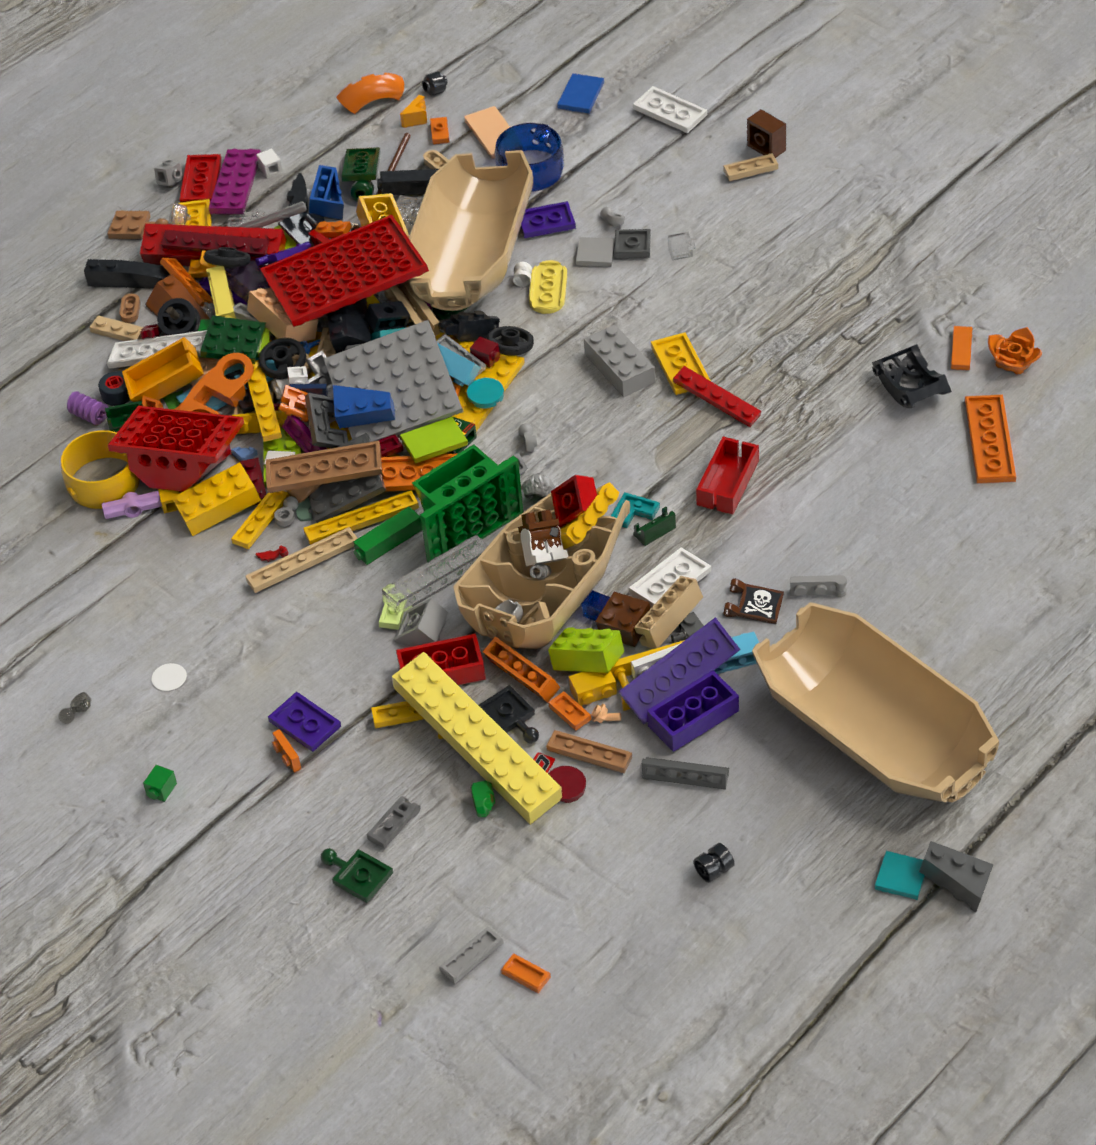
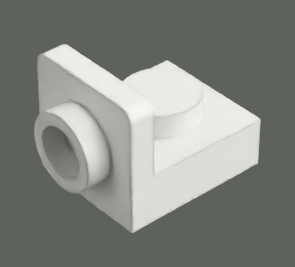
[287,366,308,384]

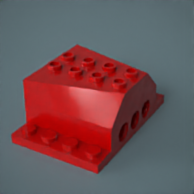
[108,406,244,492]

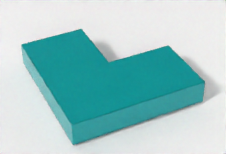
[611,492,660,528]

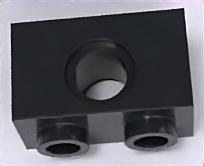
[365,301,410,332]

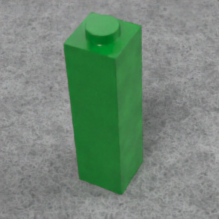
[353,507,422,565]

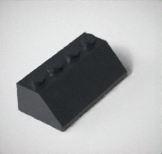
[327,298,372,354]

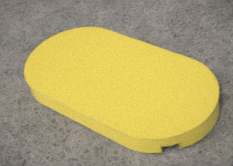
[529,260,567,314]

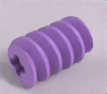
[67,391,109,425]

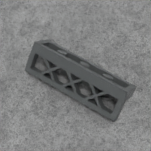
[642,757,729,790]

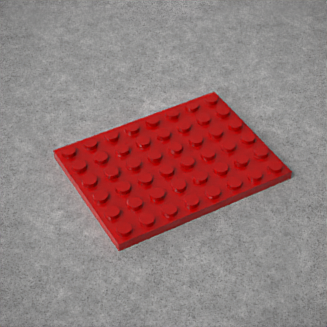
[260,215,429,327]

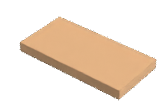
[464,106,523,159]

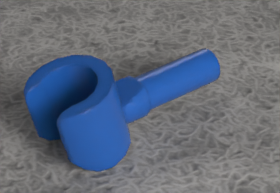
[299,339,320,354]

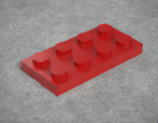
[179,154,222,203]

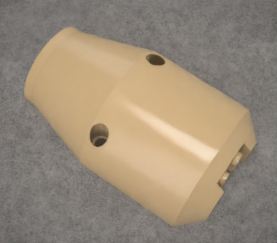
[453,481,630,649]

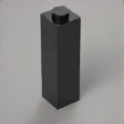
[377,169,439,195]

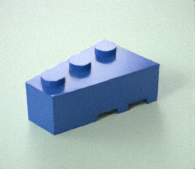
[309,165,344,220]
[333,385,395,429]

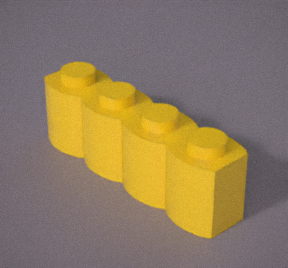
[560,482,619,550]

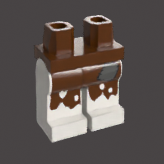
[518,509,568,566]

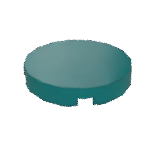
[467,378,504,409]

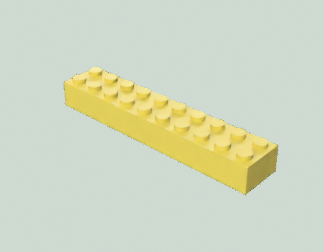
[392,652,562,825]

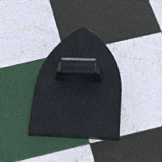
[278,212,324,244]

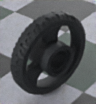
[204,247,250,269]
[486,326,534,356]
[259,337,306,379]

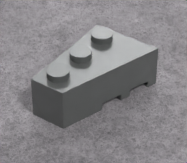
[919,841,994,913]

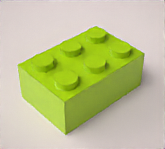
[548,627,625,673]

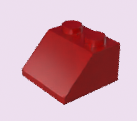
[551,474,597,528]

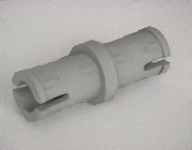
[530,563,552,580]

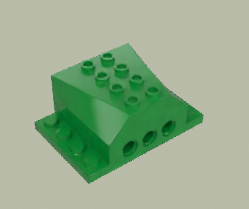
[412,444,524,572]

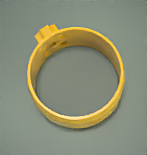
[61,430,140,509]

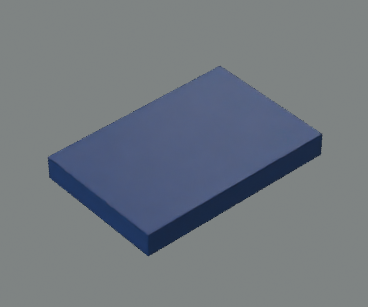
[557,73,604,114]

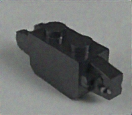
[438,310,500,342]

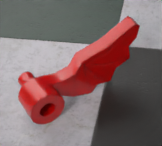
[255,545,289,562]

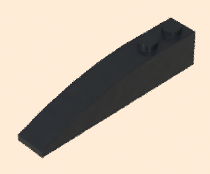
[84,259,171,289]

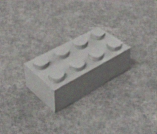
[584,324,655,398]

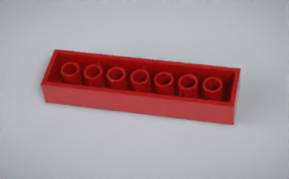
[140,223,286,269]

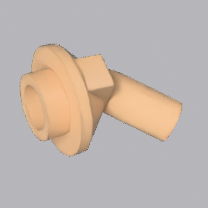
[591,703,621,723]

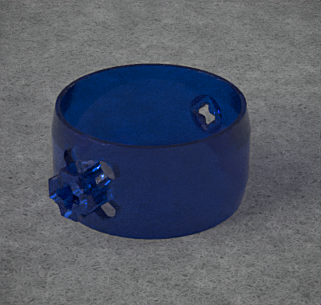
[495,123,564,192]

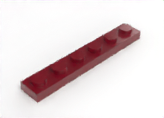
[162,230,269,257]

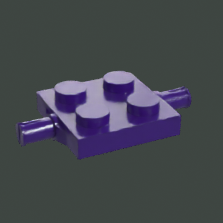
[255,241,311,266]

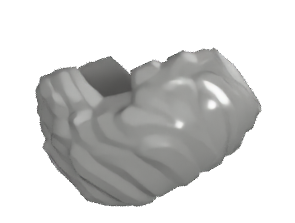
[521,474,555,499]

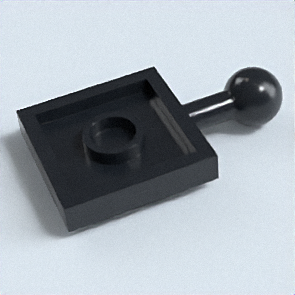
[478,685,539,744]

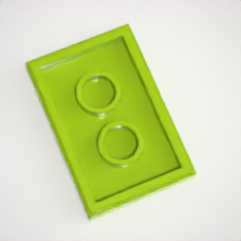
[400,417,468,463]

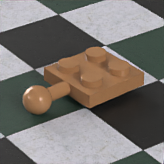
[107,210,169,239]

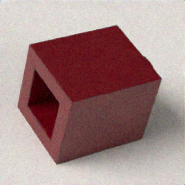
[470,337,500,368]

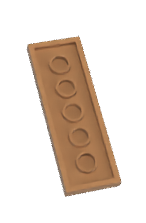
[266,441,383,493]

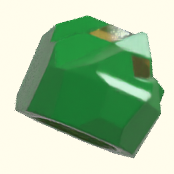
[470,780,496,817]

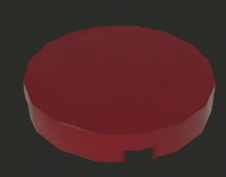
[548,766,586,803]

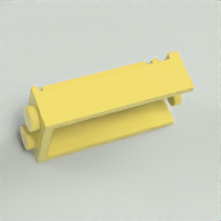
[206,266,236,319]

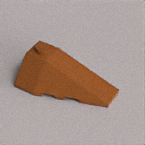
[145,275,211,320]

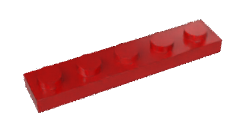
[673,366,761,427]

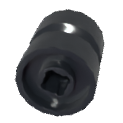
[693,843,735,883]

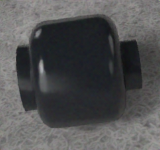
[422,71,448,95]

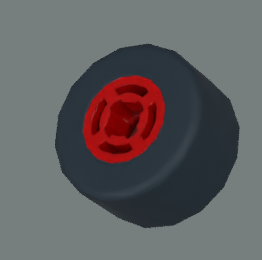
[98,371,130,406]

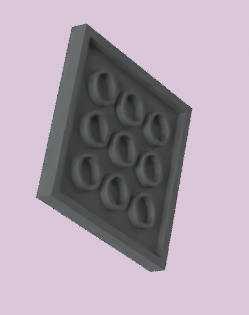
[308,433,386,523]

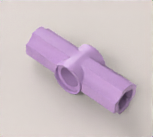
[102,491,162,519]

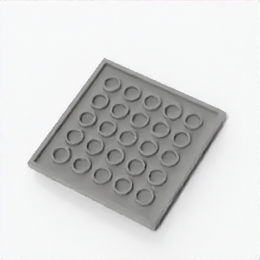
[324,320,463,442]

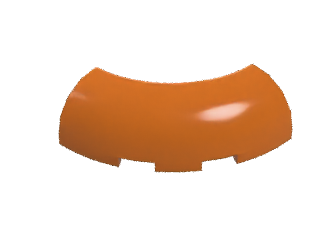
[336,73,404,114]

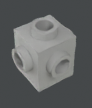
[154,160,183,186]

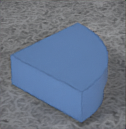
[231,447,258,461]

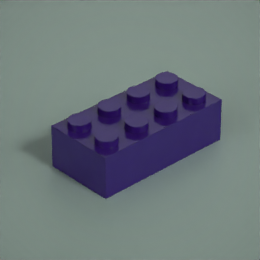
[647,670,739,752]

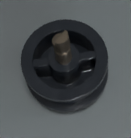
[157,298,201,335]

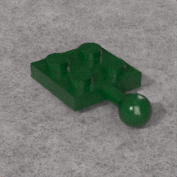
[320,848,393,903]

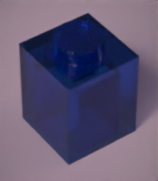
[581,590,610,621]

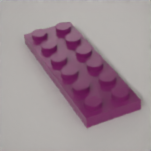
[209,148,261,214]

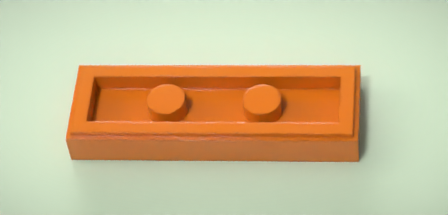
[951,326,973,370]

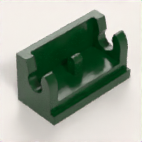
[105,401,143,432]
[633,507,676,546]

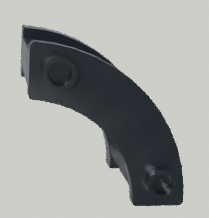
[872,344,952,409]

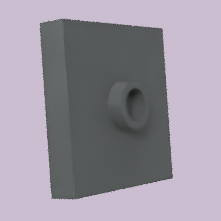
[614,229,651,258]

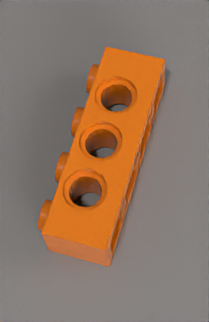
[483,636,561,703]

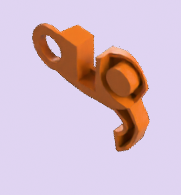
[142,353,254,414]

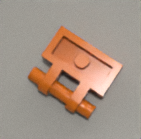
[278,385,309,422]

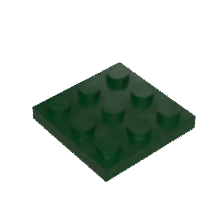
[200,316,266,364]

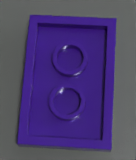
[521,201,576,238]
[268,691,341,752]

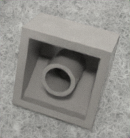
[394,598,448,646]

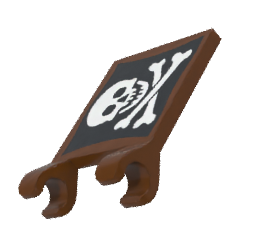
[723,578,784,624]

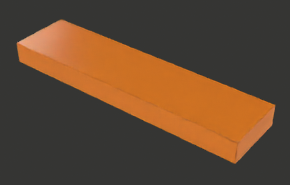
[160,258,214,307]

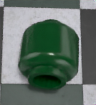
[350,180,374,202]

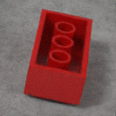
[396,634,486,685]

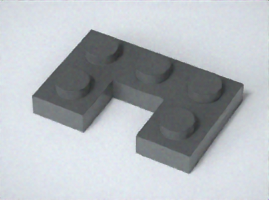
[305,393,348,448]

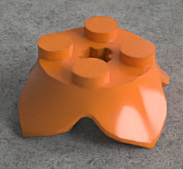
[988,327,1042,374]

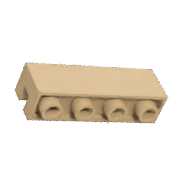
[384,280,440,336]
[634,576,703,648]

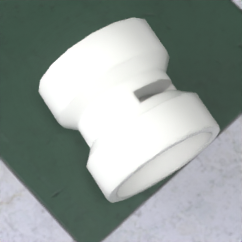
[513,262,532,287]

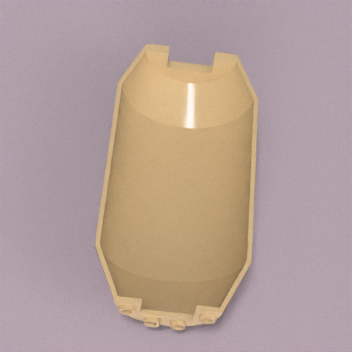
[409,150,533,311]
[752,602,999,803]

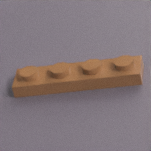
[546,730,632,773]

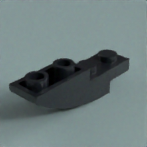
[283,173,309,220]

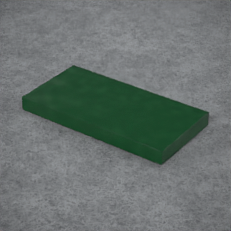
[341,147,380,182]

